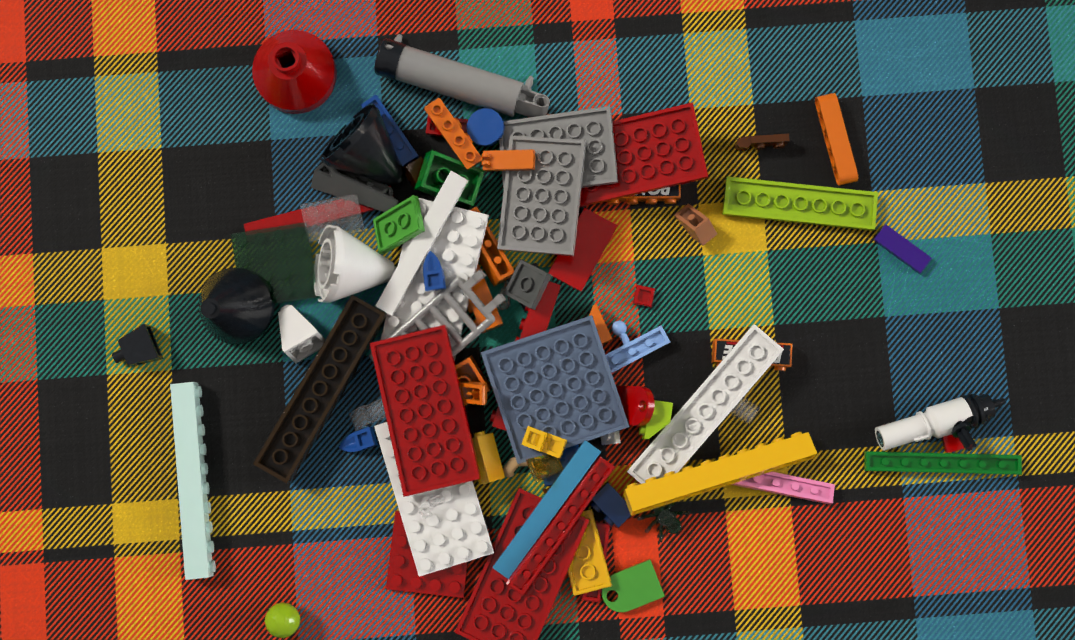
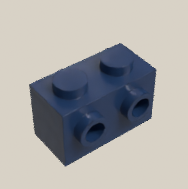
[590,483,631,528]

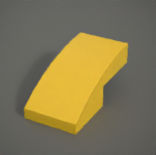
[521,426,567,459]

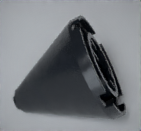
[320,103,404,185]
[199,267,275,344]

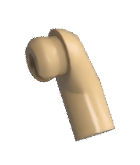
[503,457,529,478]

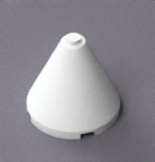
[314,225,396,303]

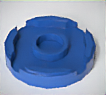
[466,108,505,147]

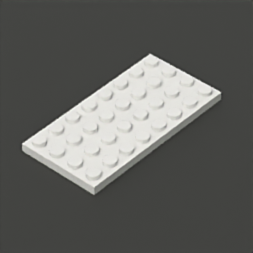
[381,198,489,362]
[374,422,494,577]

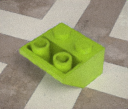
[639,400,673,440]

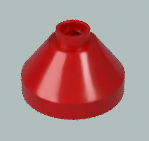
[252,30,337,114]

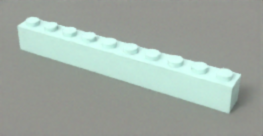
[170,382,216,580]

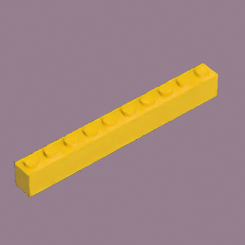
[623,432,817,516]

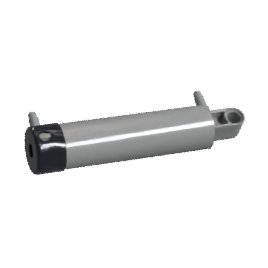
[374,34,550,117]

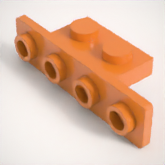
[424,98,482,170]

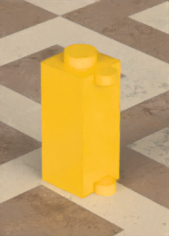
[472,431,505,485]

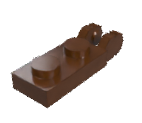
[734,134,790,152]

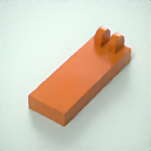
[481,149,535,171]

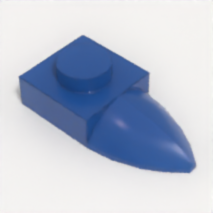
[423,251,446,292]
[339,427,378,452]

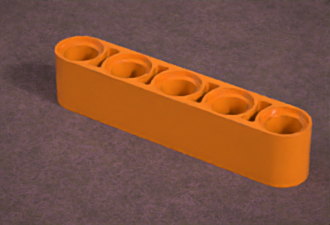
[815,93,858,186]

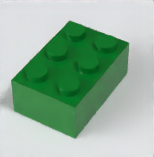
[415,150,484,209]

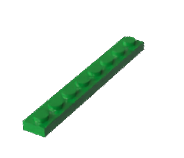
[864,451,1022,475]

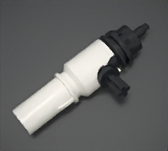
[875,394,1006,451]

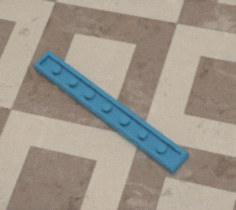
[492,440,601,579]

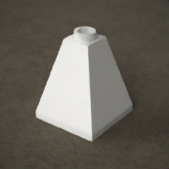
[278,305,326,363]

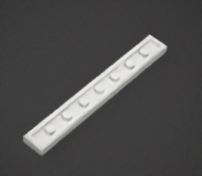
[375,171,469,316]

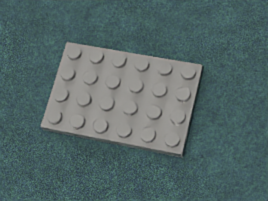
[499,106,618,189]
[497,135,586,256]

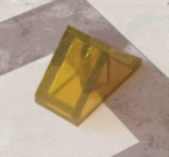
[526,454,564,483]

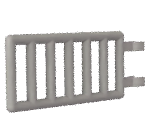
[369,270,506,362]

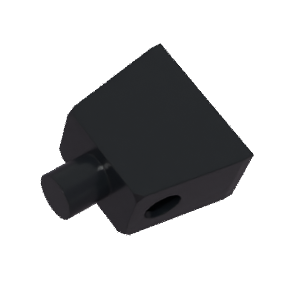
[112,324,164,366]

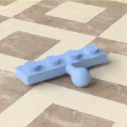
[606,320,670,373]

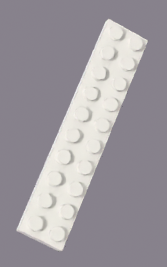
[627,324,784,484]

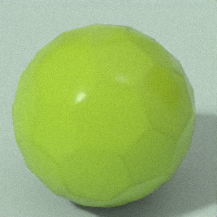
[265,602,300,638]

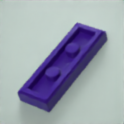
[873,224,931,274]

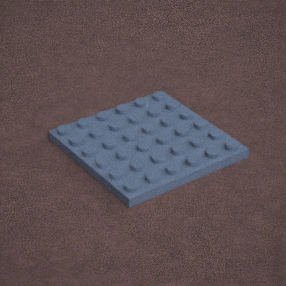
[481,315,629,464]

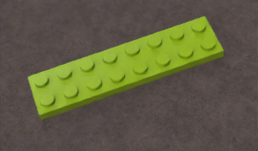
[722,176,878,231]

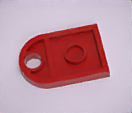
[616,386,655,426]

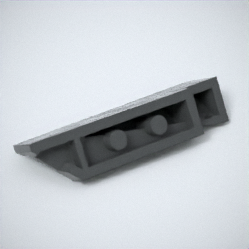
[311,163,398,212]

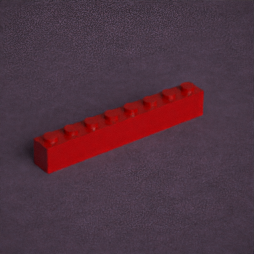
[490,281,561,431]

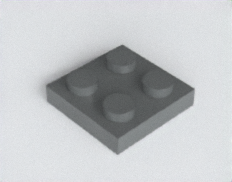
[504,259,552,310]

